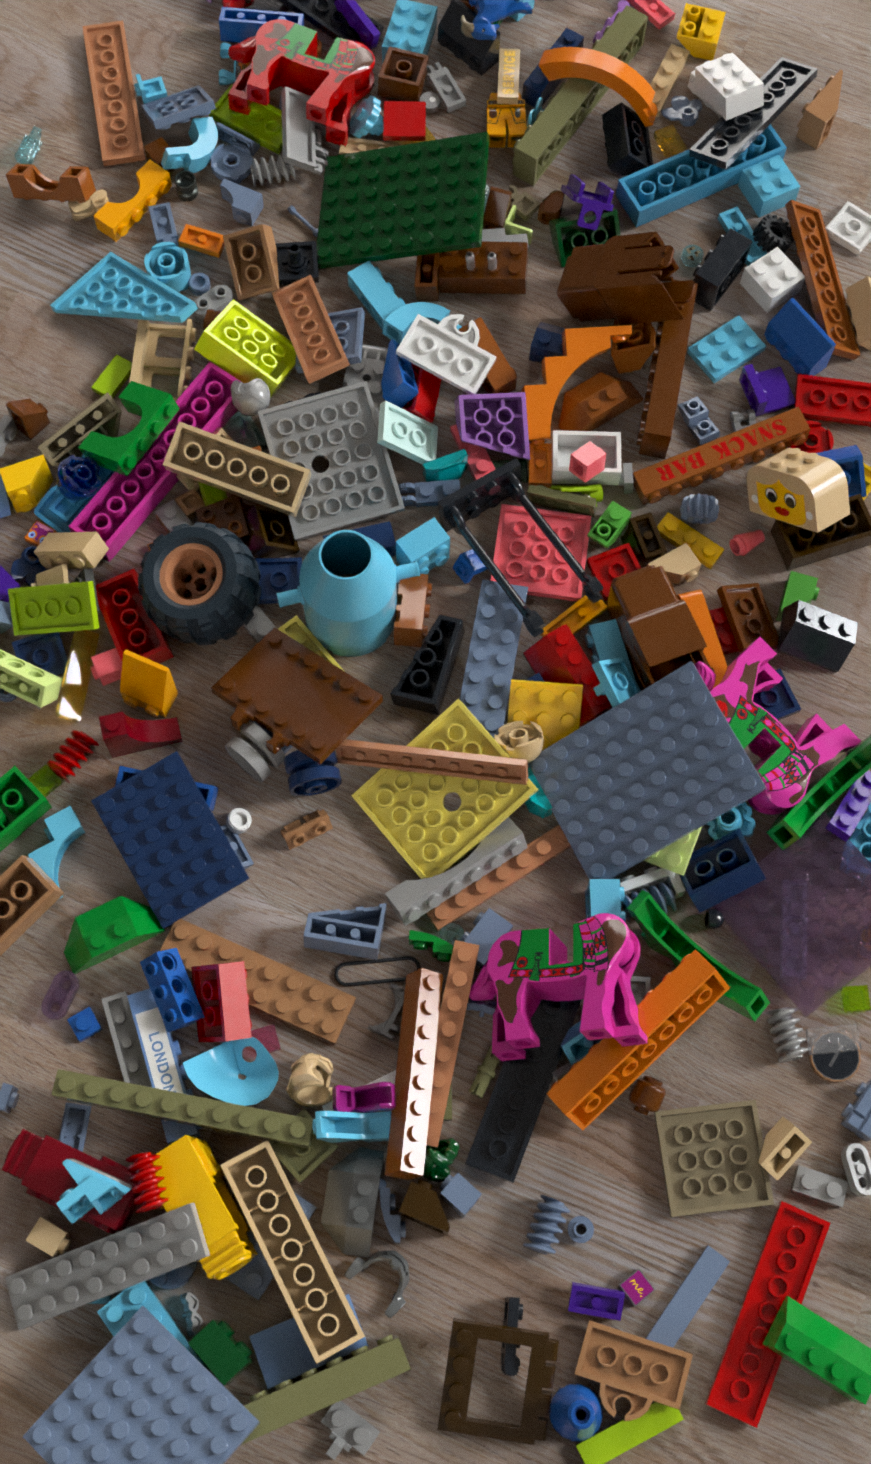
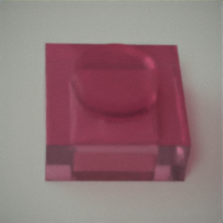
[251,1024,281,1056]

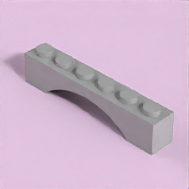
[385,817,528,926]

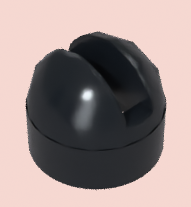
[705,909,724,929]

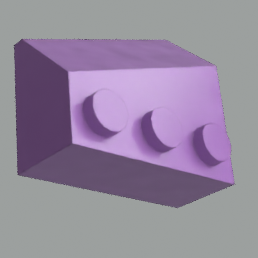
[454,392,530,460]

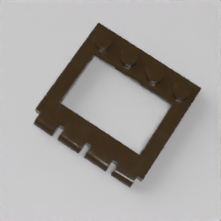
[438,1318,559,1445]

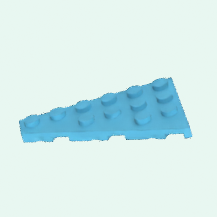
[50,252,198,323]

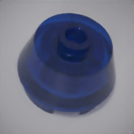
[57,455,102,501]

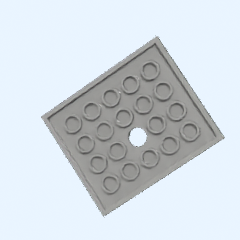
[258,381,405,541]

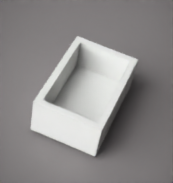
[695,53,764,120]
[551,430,622,485]

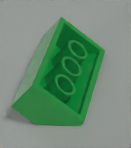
[763,1296,871,1405]

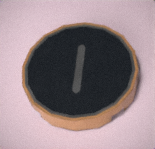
[809,1031,861,1083]

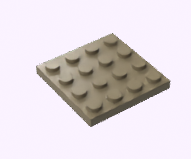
[654,1100,774,1218]

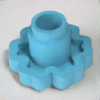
[349,95,384,139]
[707,802,756,841]

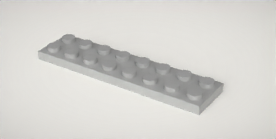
[5,1203,210,1330]

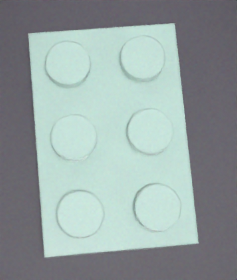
[377,401,438,465]

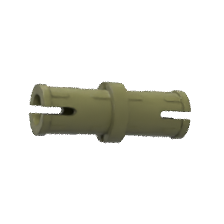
[468,1045,500,1099]

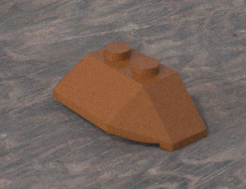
[558,372,643,431]

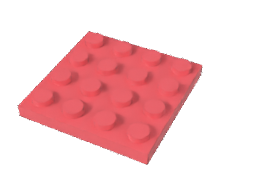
[490,504,592,602]

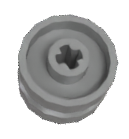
[224,721,286,782]

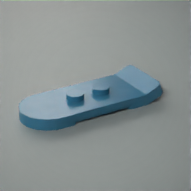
[34,455,115,533]

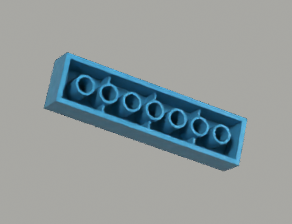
[616,124,787,227]

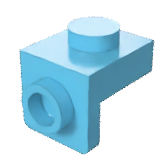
[134,74,167,104]

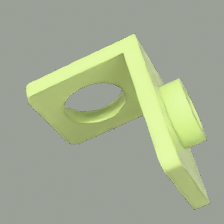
[504,205,533,245]

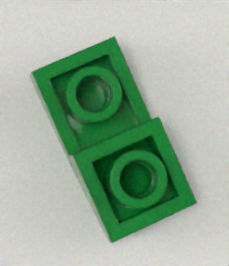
[409,930,454,962]

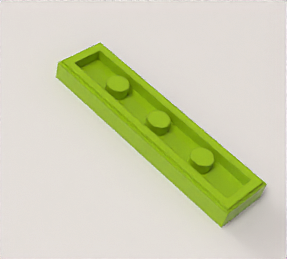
[575,1402,684,1464]

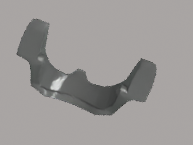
[344,1250,410,1318]

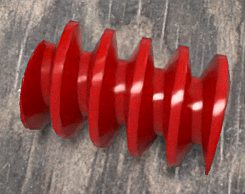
[47,730,99,783]
[126,1152,169,1213]

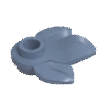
[661,95,702,127]

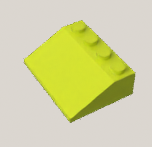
[194,299,296,399]

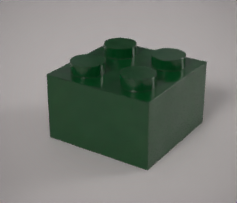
[188,1319,253,1386]

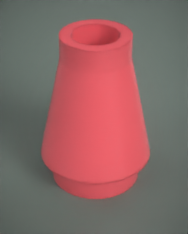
[730,529,765,556]

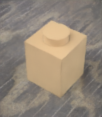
[25,1217,71,1257]

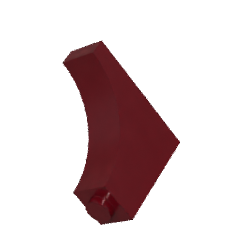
[99,711,183,758]

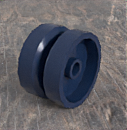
[284,750,342,796]

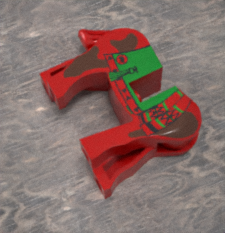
[228,19,375,147]

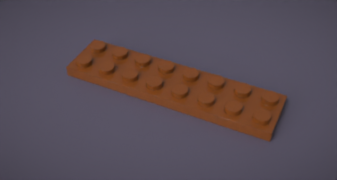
[785,200,861,360]

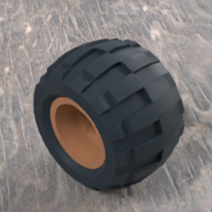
[138,522,261,645]

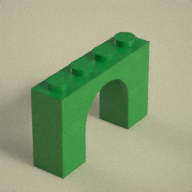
[78,381,180,476]

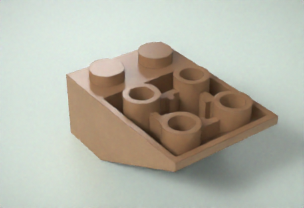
[796,69,843,150]

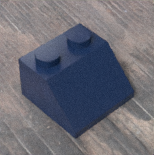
[529,322,567,363]

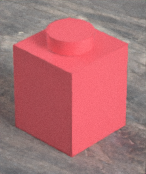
[569,441,607,483]
[90,648,122,686]

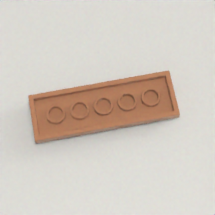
[272,275,350,384]

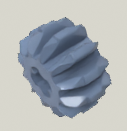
[680,493,719,525]

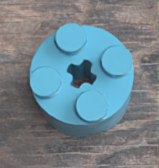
[144,242,191,292]

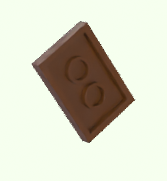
[717,583,779,652]

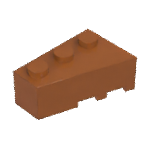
[394,574,432,647]

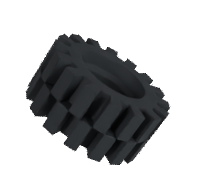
[753,214,794,253]

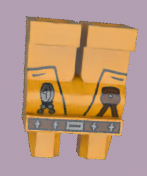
[486,93,527,148]

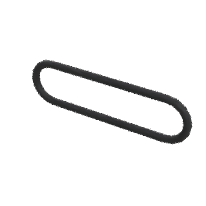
[334,956,421,986]

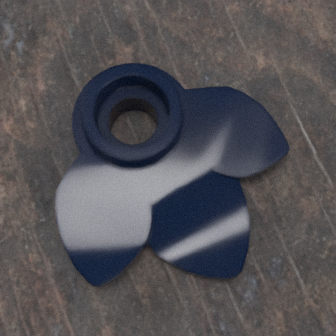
[11,546,49,587]

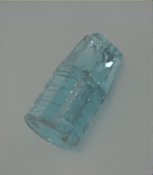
[15,126,43,164]

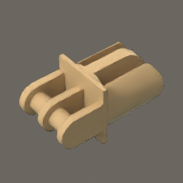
[68,189,109,221]

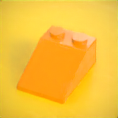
[120,649,178,718]

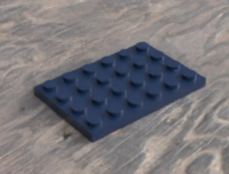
[91,751,250,929]

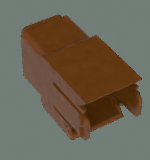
[557,231,696,324]
[607,565,714,691]

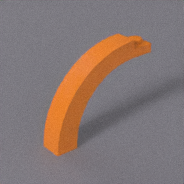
[538,47,658,127]

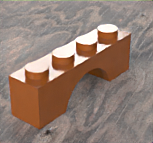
[6,164,96,203]

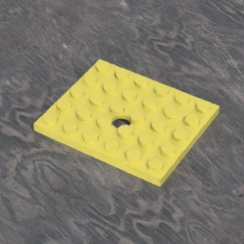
[351,699,539,879]

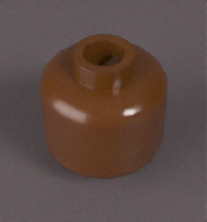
[629,1075,666,1115]

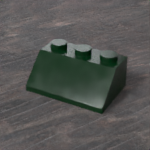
[549,208,621,267]

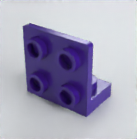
[739,364,795,417]

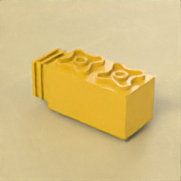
[153,1135,258,1280]

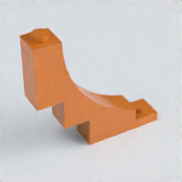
[521,325,632,445]

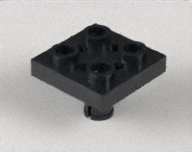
[276,241,319,285]

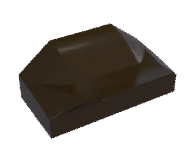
[621,512,667,561]

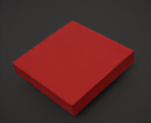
[383,101,426,141]

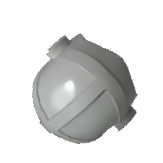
[231,378,270,416]

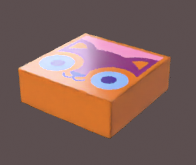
[24,520,57,547]

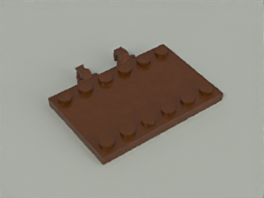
[211,627,383,765]

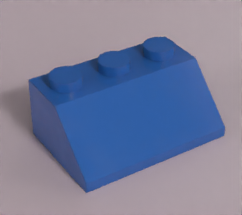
[764,298,836,376]
[816,445,867,497]

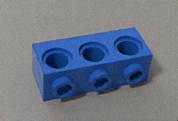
[140,948,205,1032]

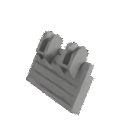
[281,86,328,175]

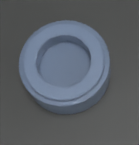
[188,273,211,296]

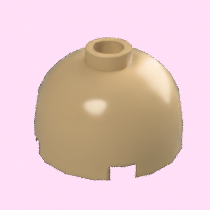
[494,721,544,763]

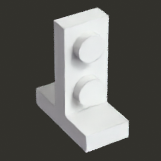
[620,866,686,899]

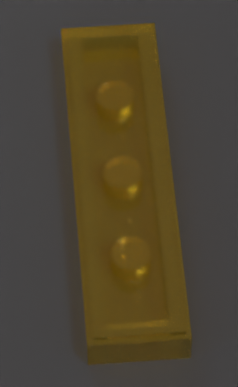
[55,630,99,723]

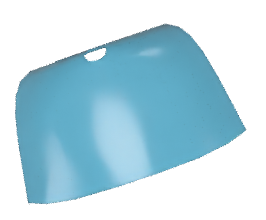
[182,1037,279,1106]

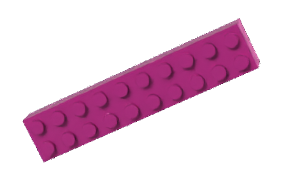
[69,362,243,562]

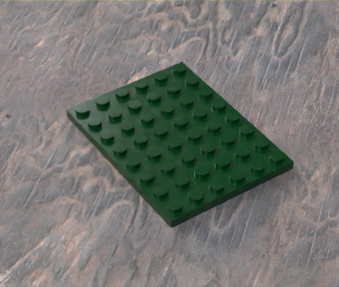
[316,132,490,269]

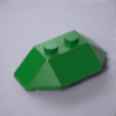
[64,896,165,975]

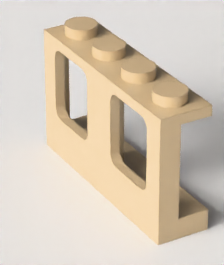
[129,319,197,402]

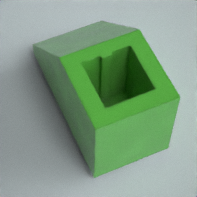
[587,501,632,548]

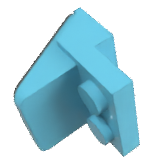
[56,1158,132,1224]

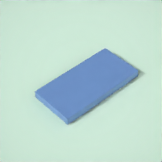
[249,1294,368,1389]

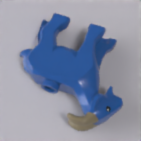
[461,0,532,40]

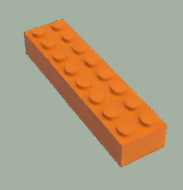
[546,949,730,1130]

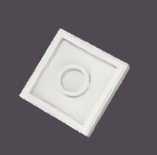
[825,201,871,256]

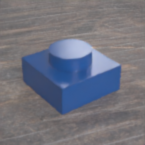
[67,1006,103,1043]

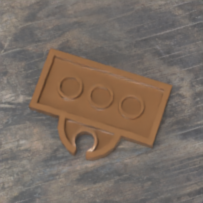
[574,1320,693,1421]

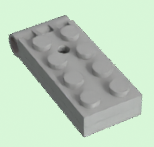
[342,344,388,420]

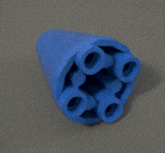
[549,1384,603,1441]

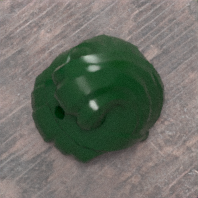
[423,1138,459,1182]

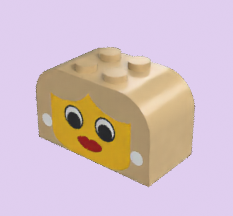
[746,448,850,533]

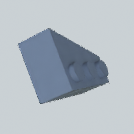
[303,903,387,960]

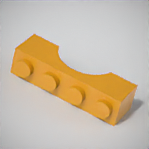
[94,160,172,242]

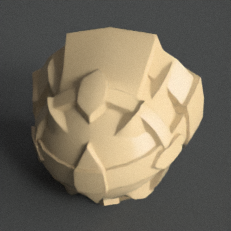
[286,1053,334,1107]

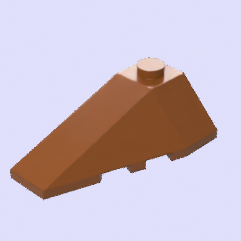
[611,319,656,374]

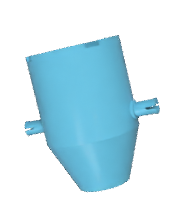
[276,530,420,657]

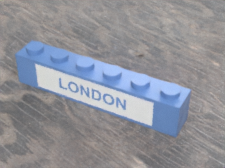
[127,989,201,1145]

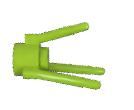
[549,484,603,514]

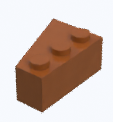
[459,317,517,394]

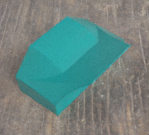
[423,449,468,482]
[524,767,553,818]

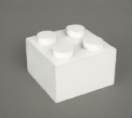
[740,247,805,313]

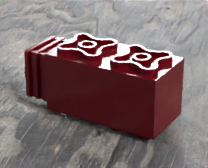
[1,1129,140,1234]

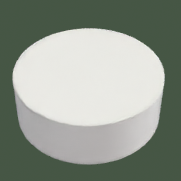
[226,808,252,834]

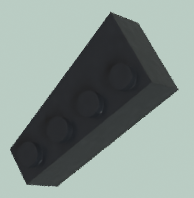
[390,615,465,715]

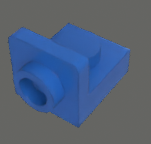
[453,549,488,584]

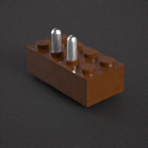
[438,241,528,294]

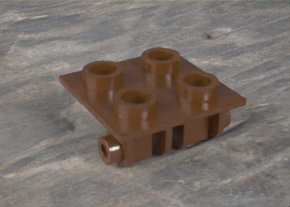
[195,495,250,538]

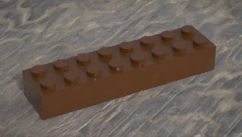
[636,279,698,459]

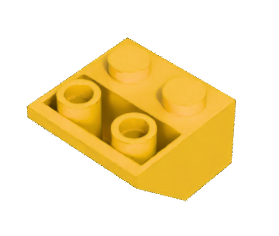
[676,3,726,61]

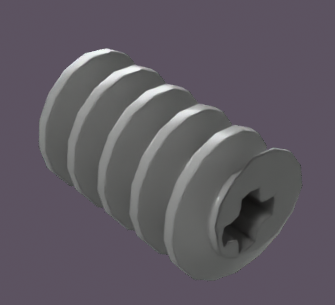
[250,154,296,187]
[766,1007,809,1063]

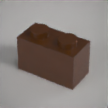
[414,253,440,301]

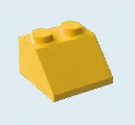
[0,455,54,513]

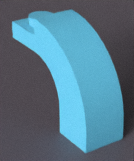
[161,117,218,173]
[382,302,462,344]

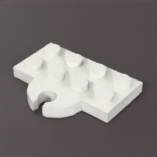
[396,314,496,395]

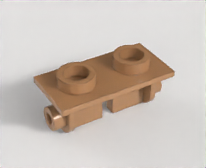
[280,809,333,850]

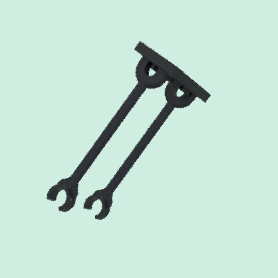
[438,458,604,638]

